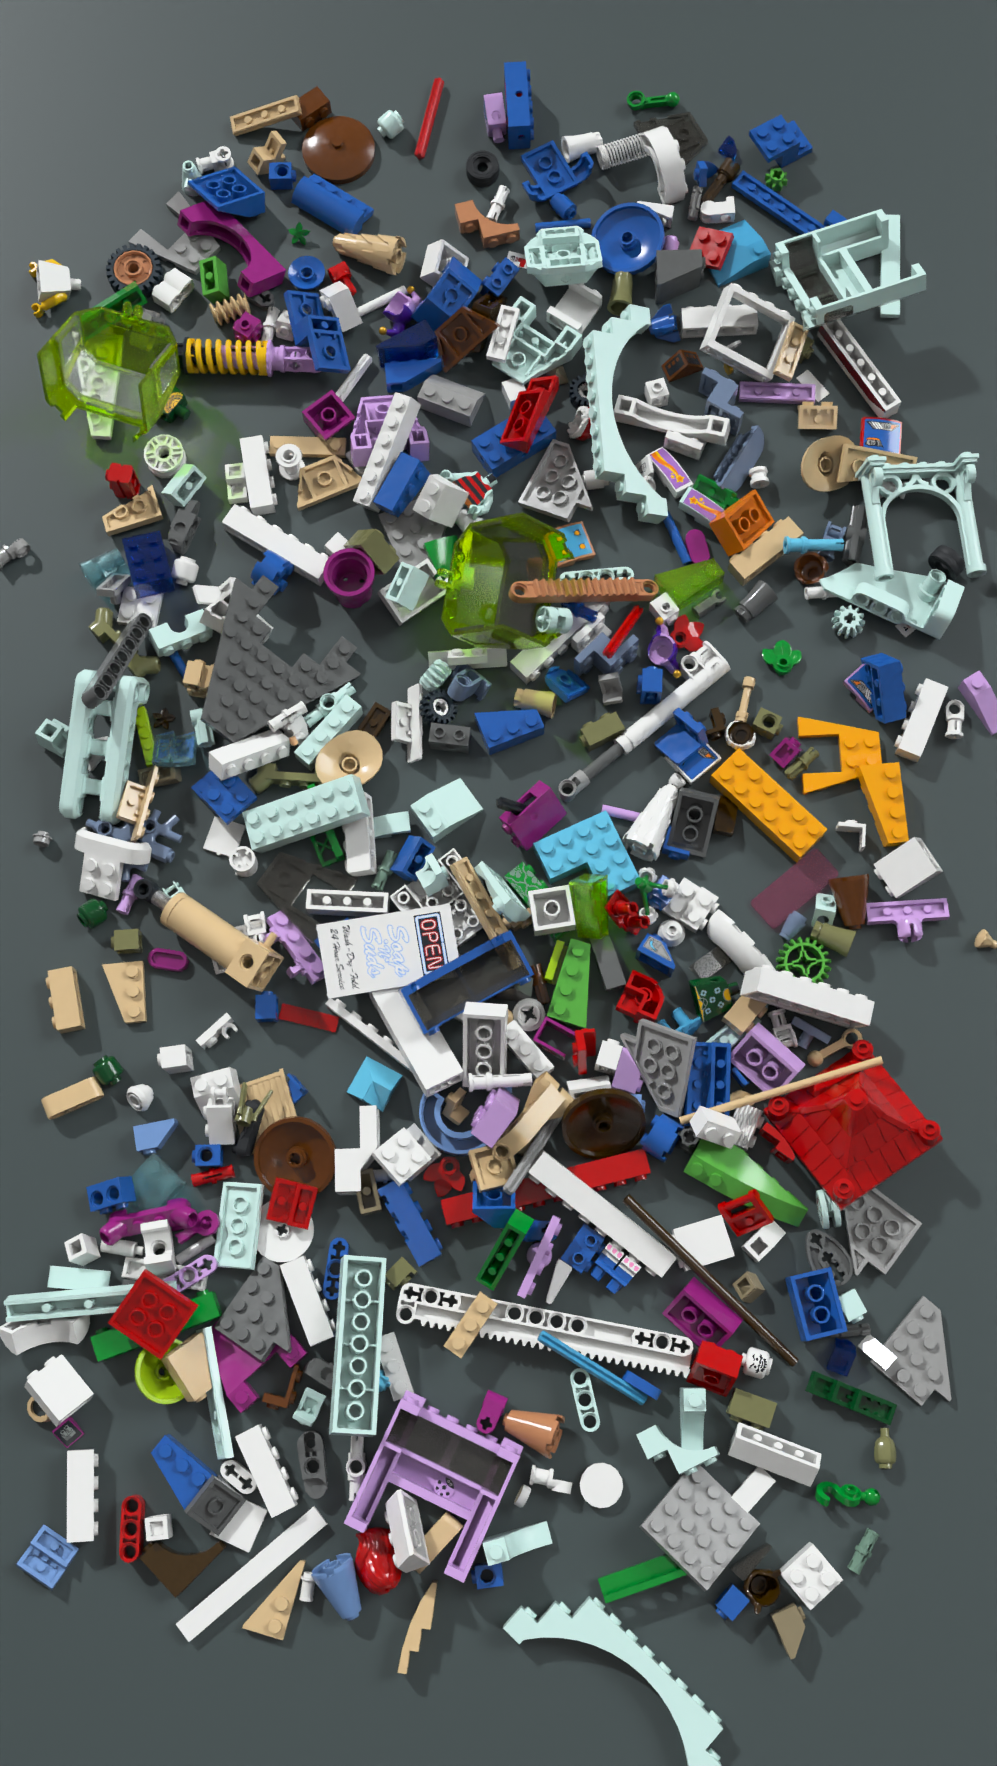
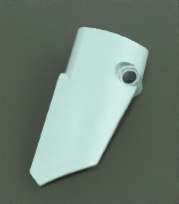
[819,563,965,640]

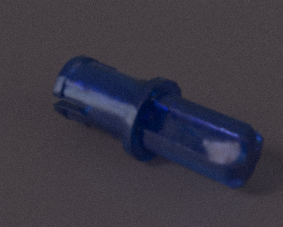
[561,602,598,623]

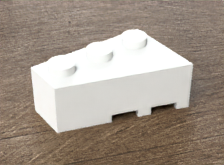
[199,589,273,645]

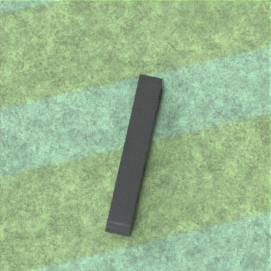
[81,613,153,709]

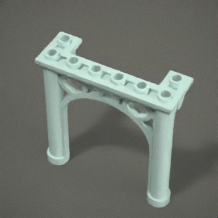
[855,452,987,582]

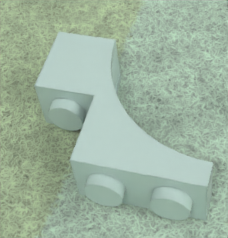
[636,1425,720,1476]

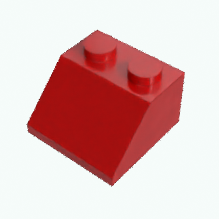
[686,1340,743,1397]

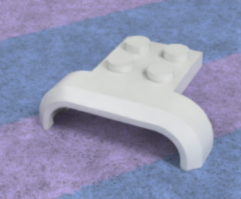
[74,826,152,901]

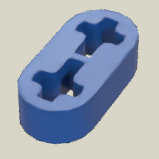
[622,1370,662,1400]

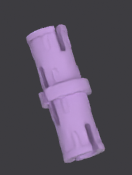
[116,874,144,915]

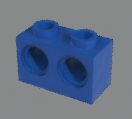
[86,1176,136,1215]

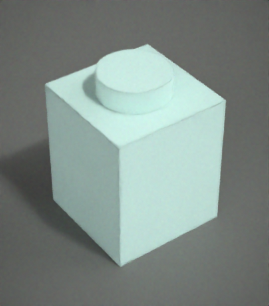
[839,1288,867,1324]

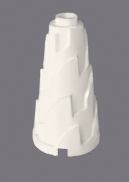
[621,784,679,862]

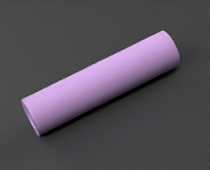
[601,804,640,822]

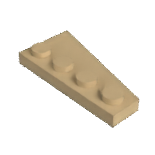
[836,443,918,483]

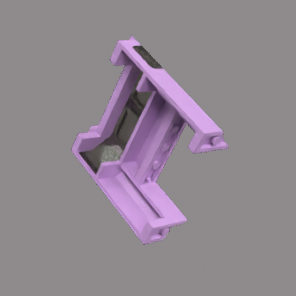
[344,1390,524,1583]

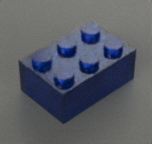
[122,530,175,599]

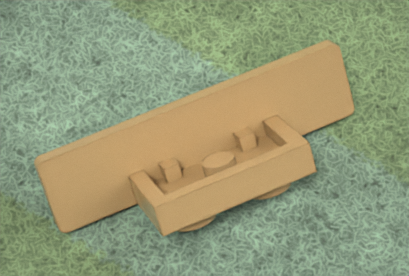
[116,766,159,843]

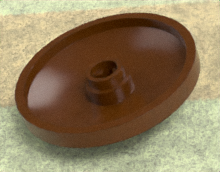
[302,116,375,184]
[254,1116,336,1194]

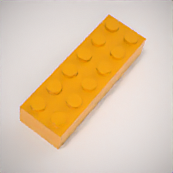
[709,748,828,863]

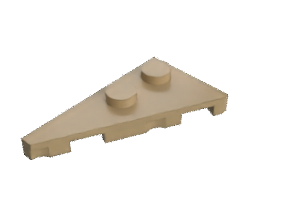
[242,1560,306,1640]

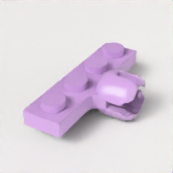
[866,898,950,943]
[517,1215,563,1298]

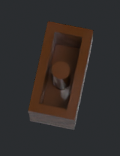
[291,86,332,132]

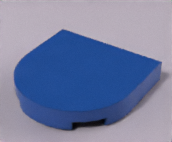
[545,666,590,703]

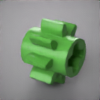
[764,167,788,192]

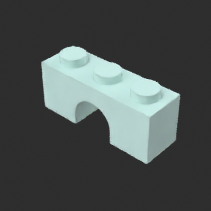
[149,609,213,657]

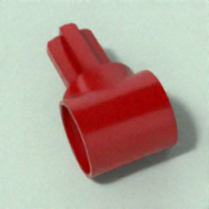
[327,261,357,296]

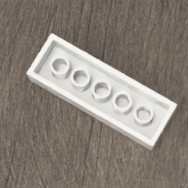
[740,965,875,1029]

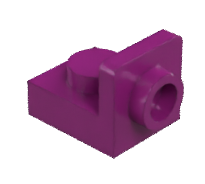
[769,737,803,768]

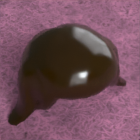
[744,1569,781,1615]

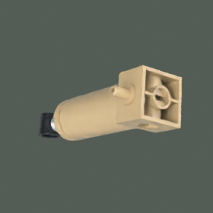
[133,879,284,992]

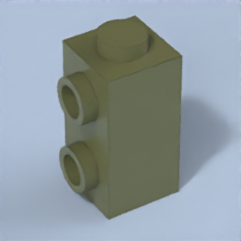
[579,711,625,752]

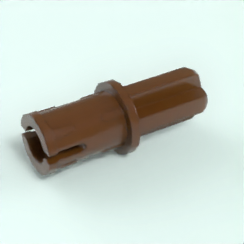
[530,964,550,1005]

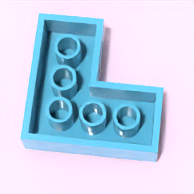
[533,810,639,903]

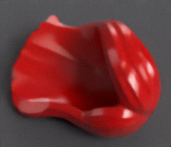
[355,1527,402,1595]

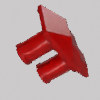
[604,889,650,936]

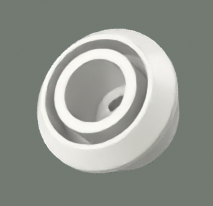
[657,919,685,947]
[126,1084,153,1111]

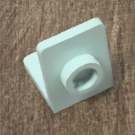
[811,893,836,927]

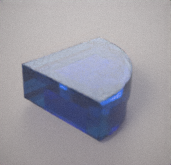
[718,135,737,161]

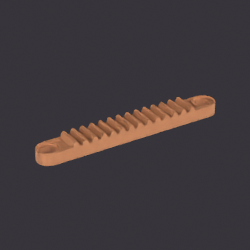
[509,577,659,603]

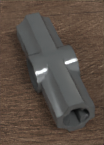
[842,505,867,565]

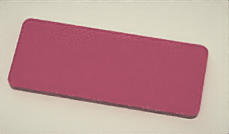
[751,848,838,929]

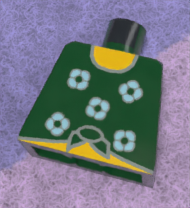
[688,976,740,1022]

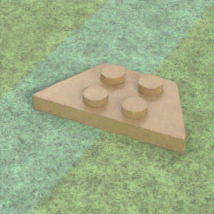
[297,455,362,511]

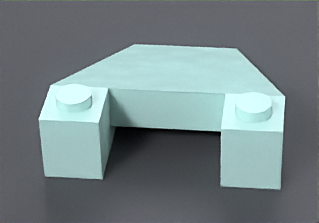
[492,296,582,385]

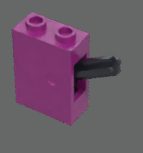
[495,780,567,851]

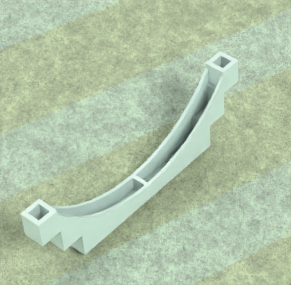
[583,304,668,524]
[503,1596,723,1766]

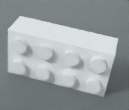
[462,1002,508,1089]

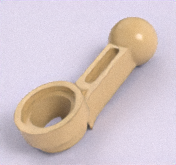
[807,1028,863,1067]

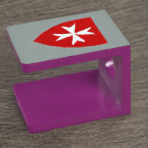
[533,1016,575,1061]

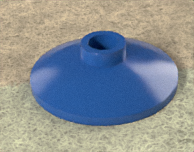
[288,256,325,290]

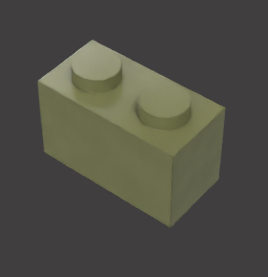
[726,1388,777,1431]

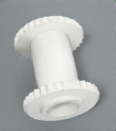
[275,444,305,481]

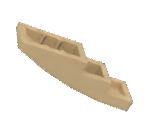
[398,1580,438,1674]

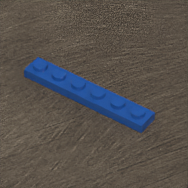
[731,170,826,242]

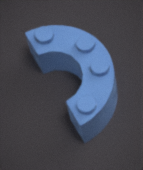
[419,1093,488,1156]

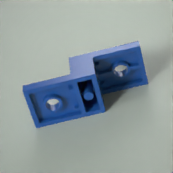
[284,290,351,374]

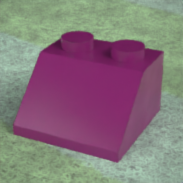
[302,390,356,441]

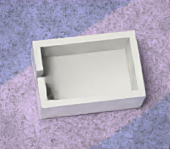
[377,558,450,626]

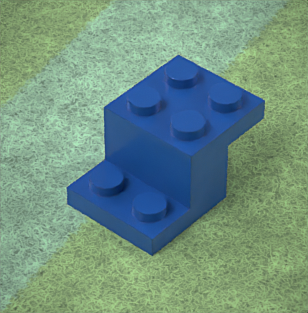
[749,115,813,168]
[191,771,257,825]

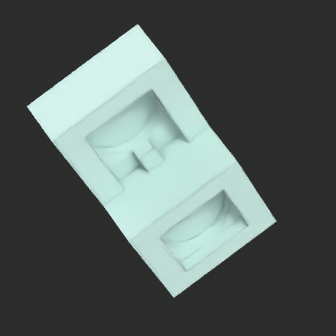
[373,811,411,839]

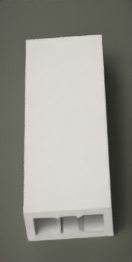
[369,986,464,1098]

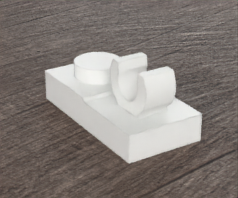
[196,1013,238,1049]

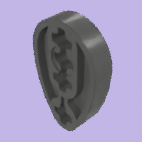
[805,1229,853,1287]

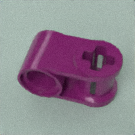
[476,1390,508,1434]

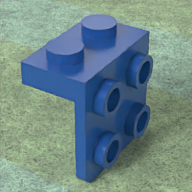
[654,707,709,766]

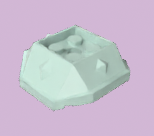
[524,226,603,287]

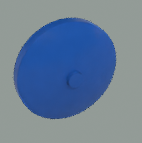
[591,203,665,275]

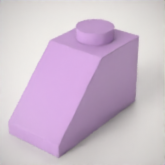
[611,1047,643,1094]

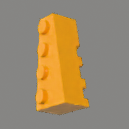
[854,762,909,847]

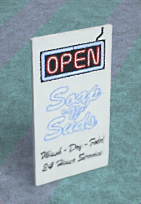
[316,903,462,999]

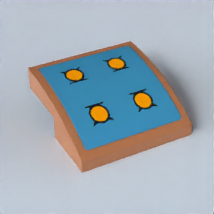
[543,521,596,568]

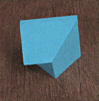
[347,1056,403,1112]

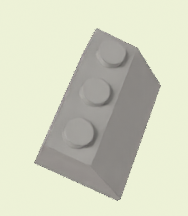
[417,374,485,427]

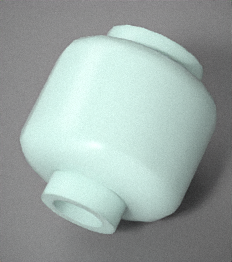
[377,110,404,139]

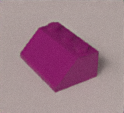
[662,1277,743,1347]

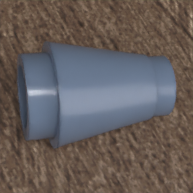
[779,910,807,941]

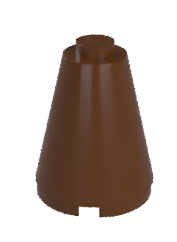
[828,874,869,930]

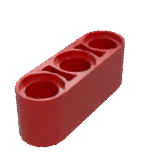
[119,1494,145,1563]

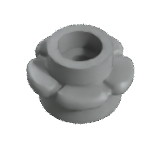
[32,831,52,847]

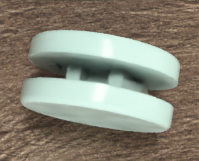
[816,1189,841,1229]

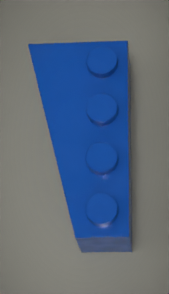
[377,1181,443,1267]

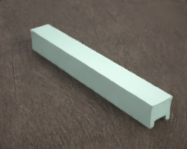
[4,1280,177,1322]

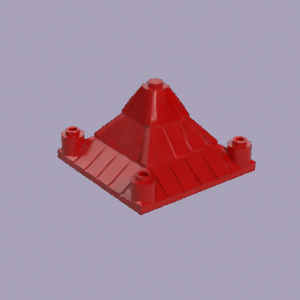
[763,1040,943,1211]

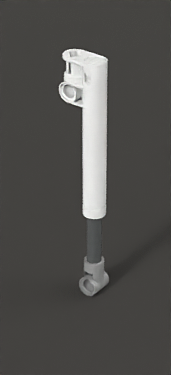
[558,641,731,802]

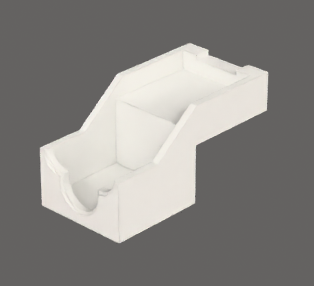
[335,1105,380,1195]

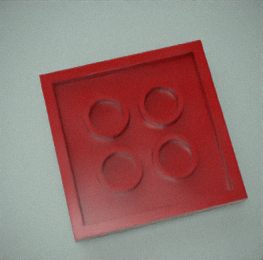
[108,1269,199,1360]

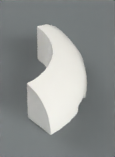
[707,909,776,975]
[0,1315,90,1355]

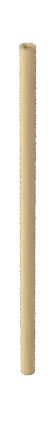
[679,1056,883,1125]

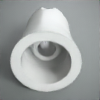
[561,132,603,163]

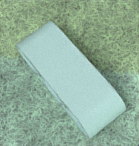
[47,1266,111,1290]
[570,1368,600,1432]

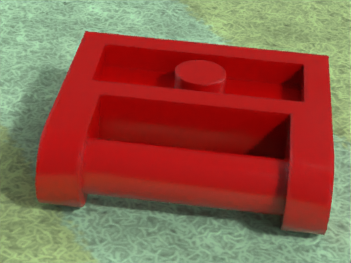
[718,1189,774,1237]

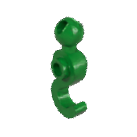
[815,1481,880,1507]

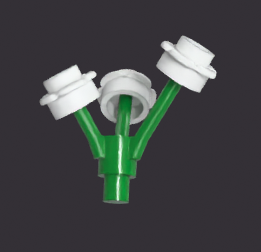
[635,867,679,925]

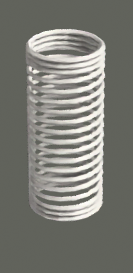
[596,132,650,170]

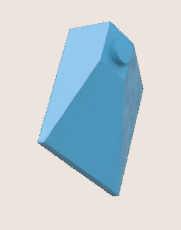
[708,220,771,287]

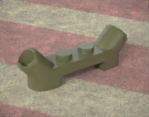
[88,607,161,677]
[249,763,322,794]

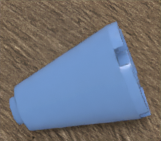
[311,1553,362,1621]

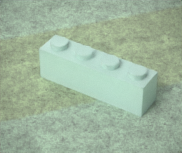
[294,694,363,771]

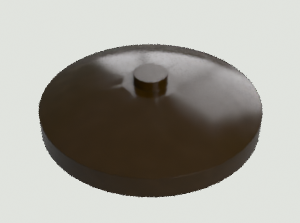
[561,1088,646,1159]

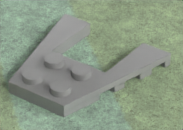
[129,191,221,275]

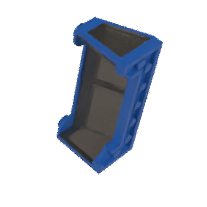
[398,930,534,1036]

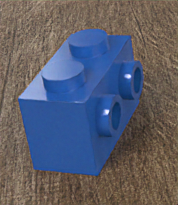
[636,666,663,705]
[390,835,436,882]
[560,1223,606,1274]

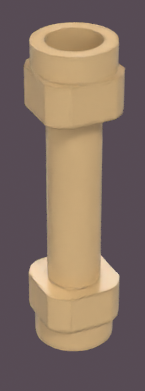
[735,676,756,723]

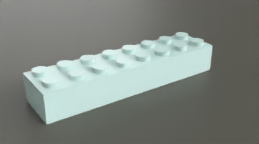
[329,1255,386,1437]

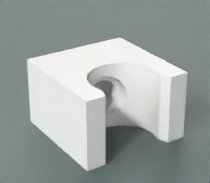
[140,1219,177,1276]

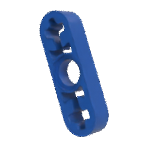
[323,1238,349,1300]

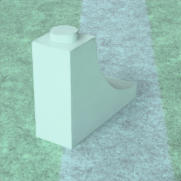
[679,1387,706,1451]
[483,1521,552,1566]

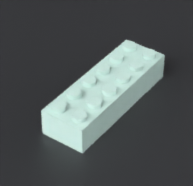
[242,774,370,853]

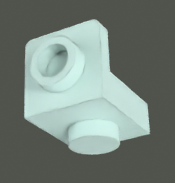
[292,1387,326,1427]

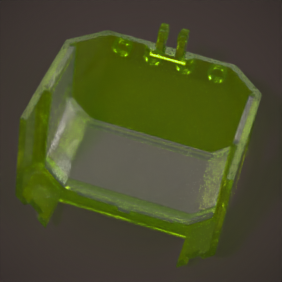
[37,301,181,442]

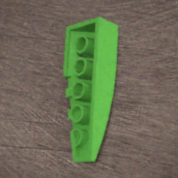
[683,1139,808,1227]

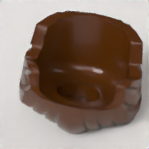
[794,552,829,584]

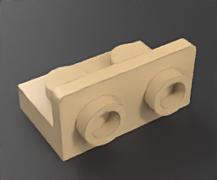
[797,402,838,430]

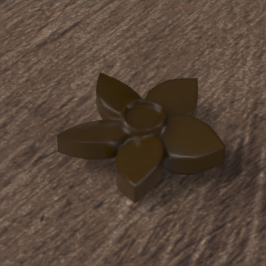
[153,707,176,730]

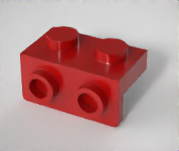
[572,1028,596,1075]

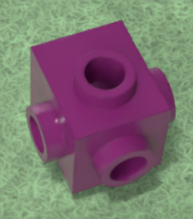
[232,311,263,345]

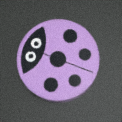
[433,1476,455,1498]

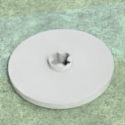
[257,1201,314,1262]

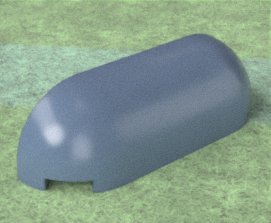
[714,425,764,492]

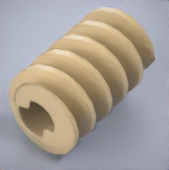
[209,293,251,326]

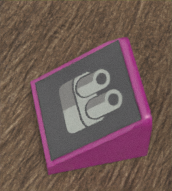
[52,1417,85,1448]

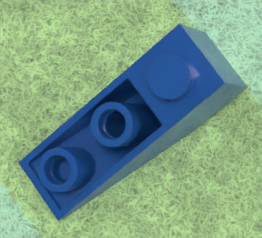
[385,358,442,393]

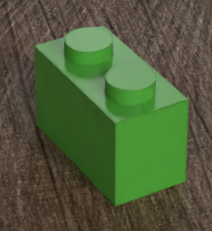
[199,256,230,304]

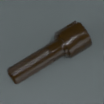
[701,158,740,203]

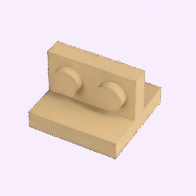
[468,1146,517,1193]

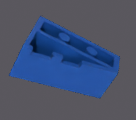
[373,452,431,518]
[860,653,907,724]
[474,709,544,755]
[151,1434,218,1510]

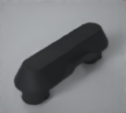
[232,1099,264,1158]

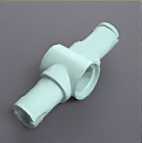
[303,682,356,728]

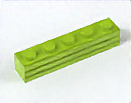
[136,706,157,767]

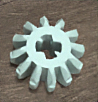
[831,605,865,639]
[419,659,452,692]

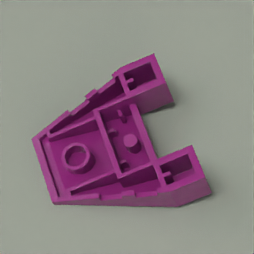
[211,1321,309,1413]

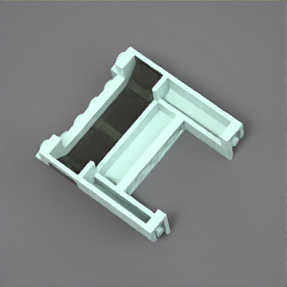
[769,209,926,332]

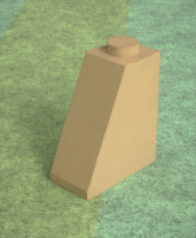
[161,1332,212,1403]

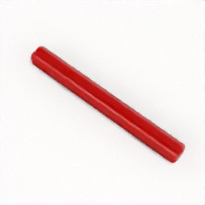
[414,78,444,159]
[602,605,643,659]

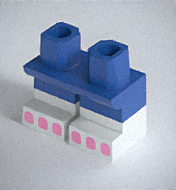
[590,1242,641,1294]

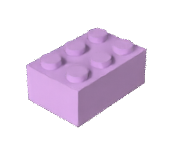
[731,1023,806,1092]
[471,1087,520,1148]

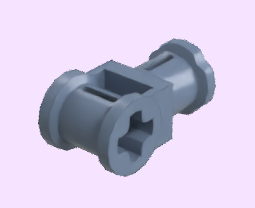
[817,521,847,562]

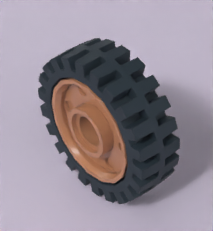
[106,243,163,298]

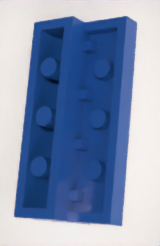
[291,174,374,234]
[684,1042,731,1126]

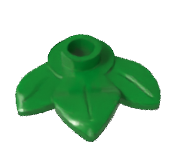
[762,640,802,675]

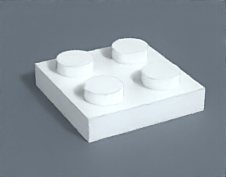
[117,586,164,628]

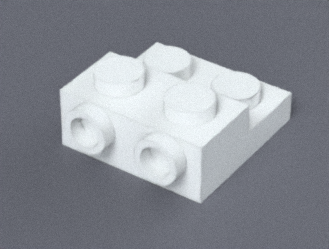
[661,877,719,933]

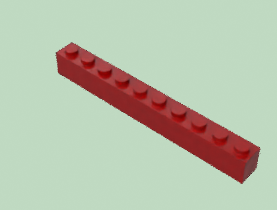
[441,1149,651,1229]

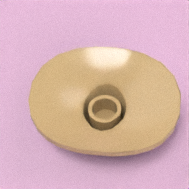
[801,435,854,492]
[315,730,383,785]

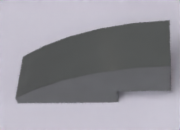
[588,931,626,992]

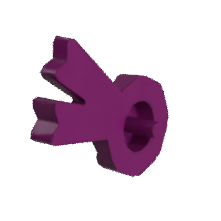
[171,1210,220,1244]

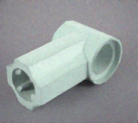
[190,708,215,748]

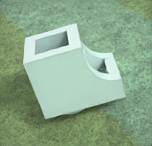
[35,718,69,758]
[415,853,449,897]

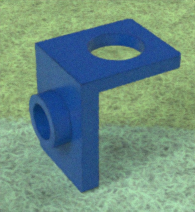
[662,826,690,860]
[287,1073,309,1104]

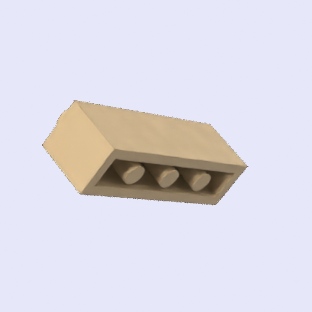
[728,516,804,586]

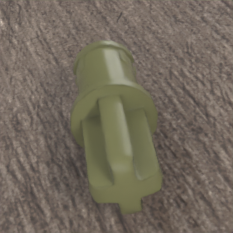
[784,747,820,780]

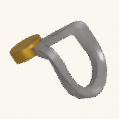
[724,340,742,375]

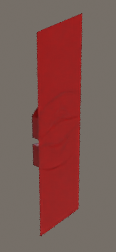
[278,1003,339,1032]

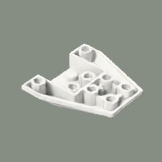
[389,848,483,947]

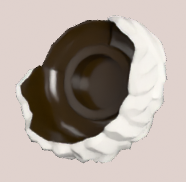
[724,721,756,750]

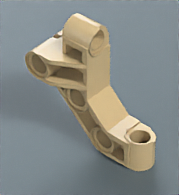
[492,1071,575,1161]

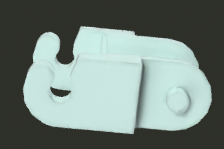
[162,881,186,898]

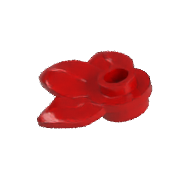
[670,614,704,652]
[423,1156,465,1197]

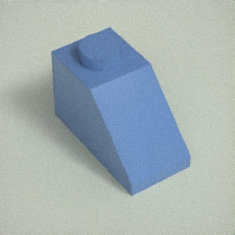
[133,1118,178,1156]

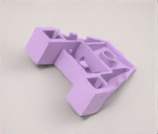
[350,395,429,467]

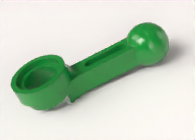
[627,91,680,111]

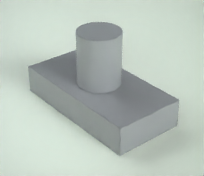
[96,573,132,605]

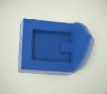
[694,161,718,187]

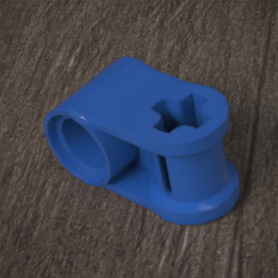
[523,1220,558,1242]

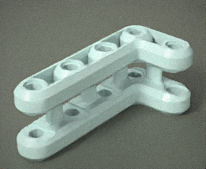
[59,669,150,825]

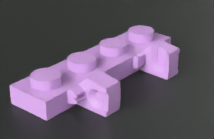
[263,909,325,985]

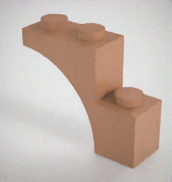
[455,200,520,248]

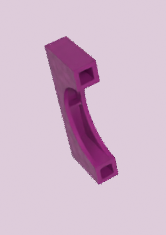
[177,201,286,298]

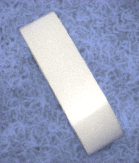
[220,1459,257,1494]

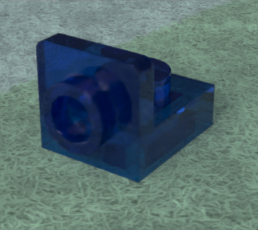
[827,1338,856,1377]

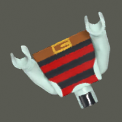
[440,469,498,520]

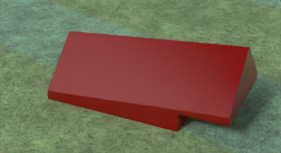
[500,375,559,453]

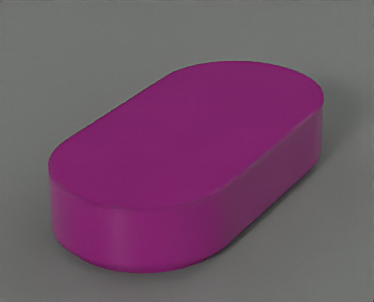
[685,529,710,567]
[148,948,189,972]

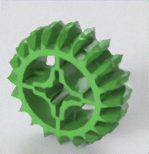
[776,937,831,984]

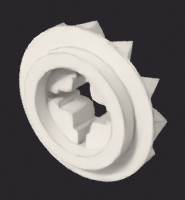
[513,998,546,1031]

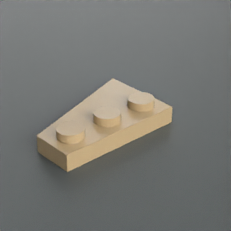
[102,961,147,1024]

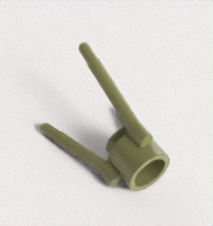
[234,1082,273,1127]

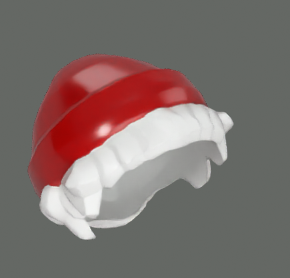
[567,406,592,441]

